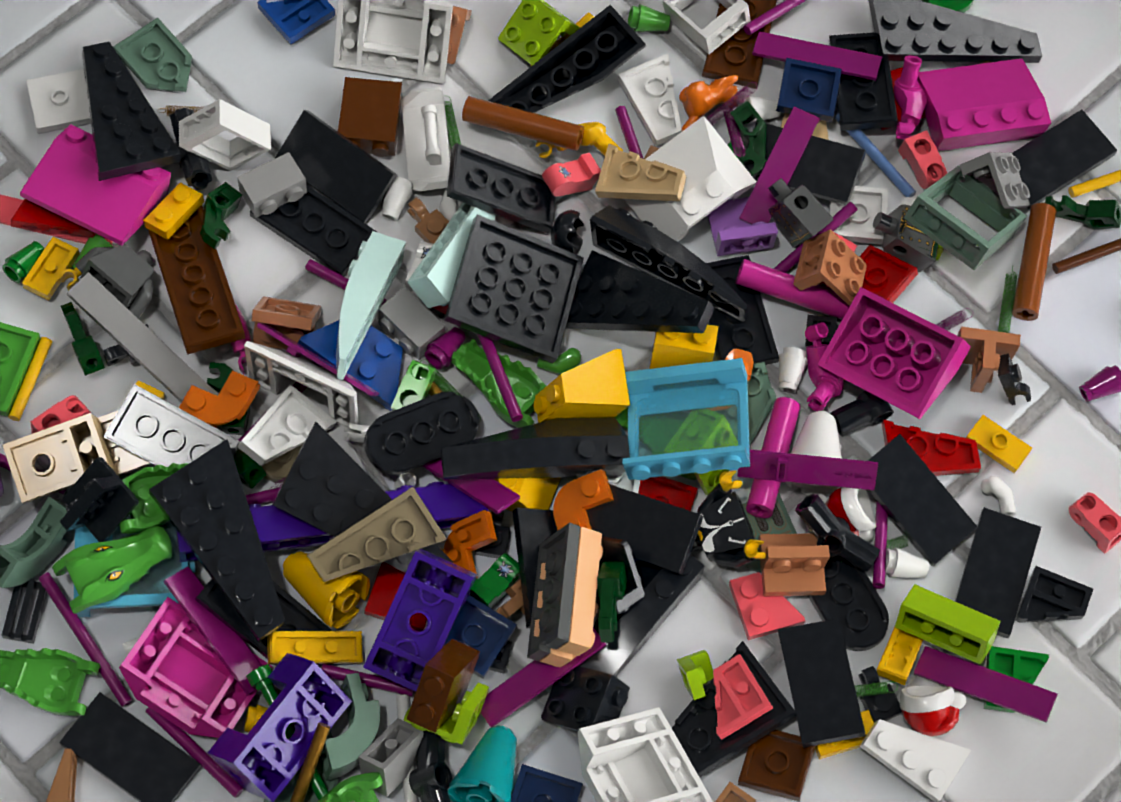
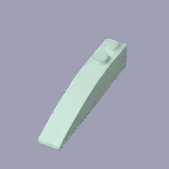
[407,203,496,308]
[336,231,406,381]

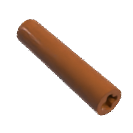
[462,96,584,151]
[1012,203,1057,321]

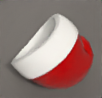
[825,487,877,542]
[900,685,966,737]

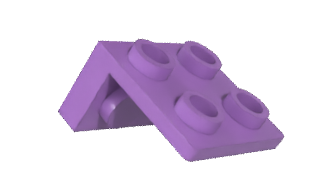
[707,197,778,256]

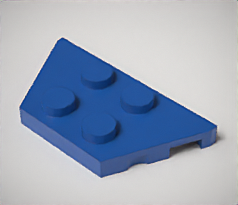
[298,320,403,411]

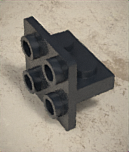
[60,457,139,542]

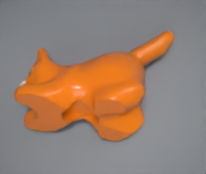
[679,75,739,131]

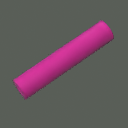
[735,259,850,320]
[746,397,801,518]

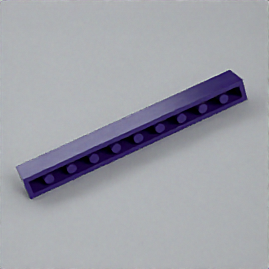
[175,482,489,563]

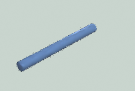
[835,113,916,197]

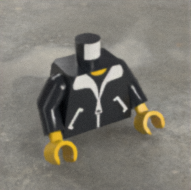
[691,471,766,568]

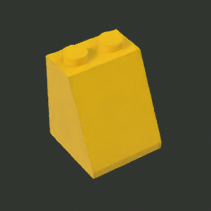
[649,324,719,369]
[534,349,630,423]

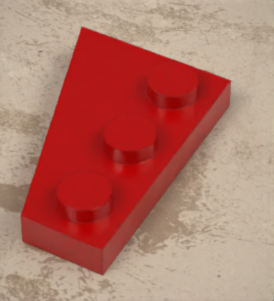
[11,199,105,239]
[882,420,981,476]

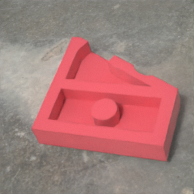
[729,572,805,640]
[713,654,773,740]

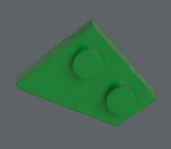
[983,646,1049,713]

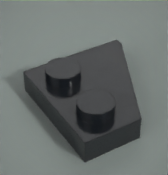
[1015,566,1094,623]

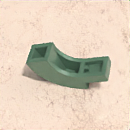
[0,496,68,588]
[320,673,380,781]

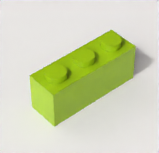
[895,584,1000,665]

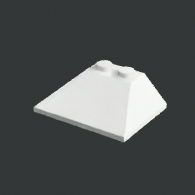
[333,0,453,84]
[624,116,757,242]
[244,341,359,427]
[578,707,713,802]

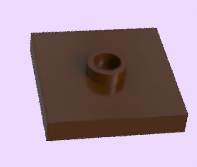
[738,730,816,802]

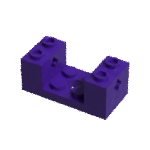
[363,549,478,692]
[207,653,352,802]

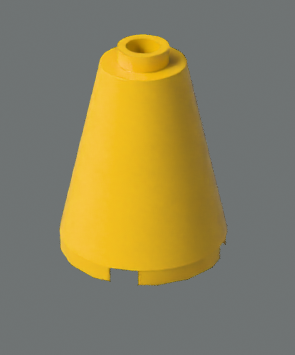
[283,551,370,629]

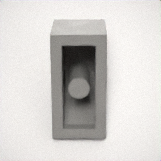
[358,718,424,797]

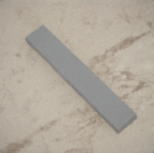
[67,272,218,403]

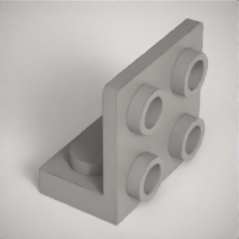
[960,152,1030,208]

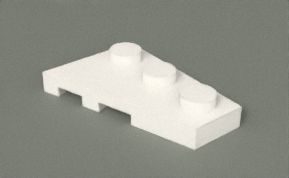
[618,54,682,146]
[237,384,337,466]
[860,719,971,802]

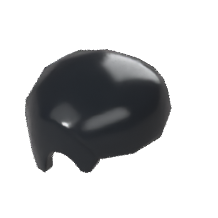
[550,210,584,255]

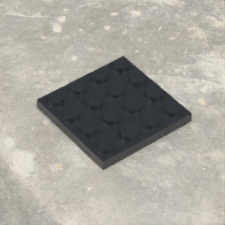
[444,214,584,363]

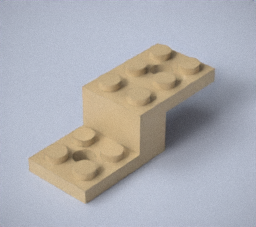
[2,411,152,504]

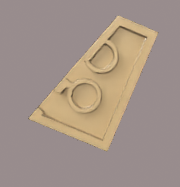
[595,144,686,201]

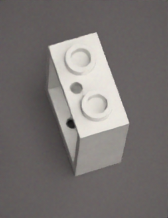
[662,0,751,54]
[179,99,271,171]

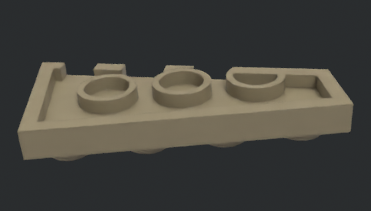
[306,487,447,582]

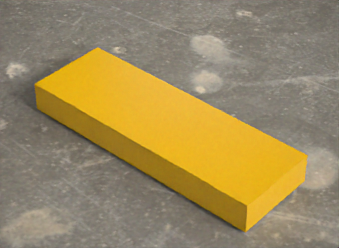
[267,631,363,665]

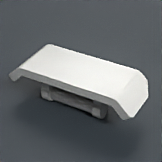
[401,87,450,191]

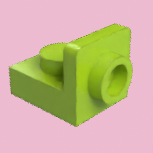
[676,650,714,700]

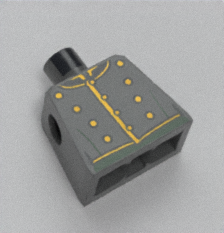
[768,178,834,247]
[873,204,938,272]

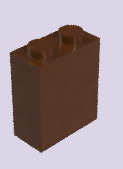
[338,77,402,157]
[406,639,480,733]

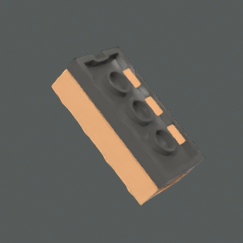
[527,522,603,668]

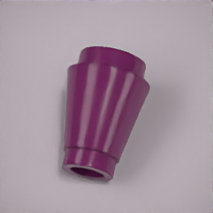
[424,327,466,369]
[1079,365,1121,402]

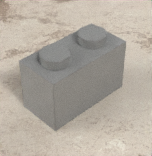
[237,152,307,218]
[378,287,445,360]

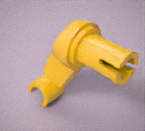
[535,122,623,158]

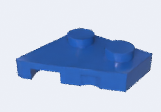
[257,0,335,45]

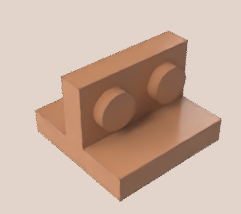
[251,296,321,350]
[957,326,1021,393]
[758,533,830,596]

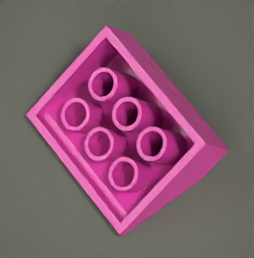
[917,58,1051,151]
[20,124,171,246]
[817,287,971,419]

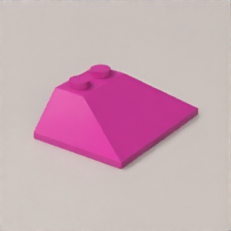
[119,597,272,738]

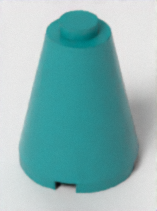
[448,726,517,802]

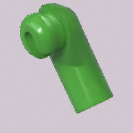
[537,348,581,375]

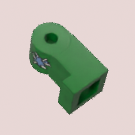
[469,553,520,609]

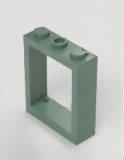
[904,165,1027,270]

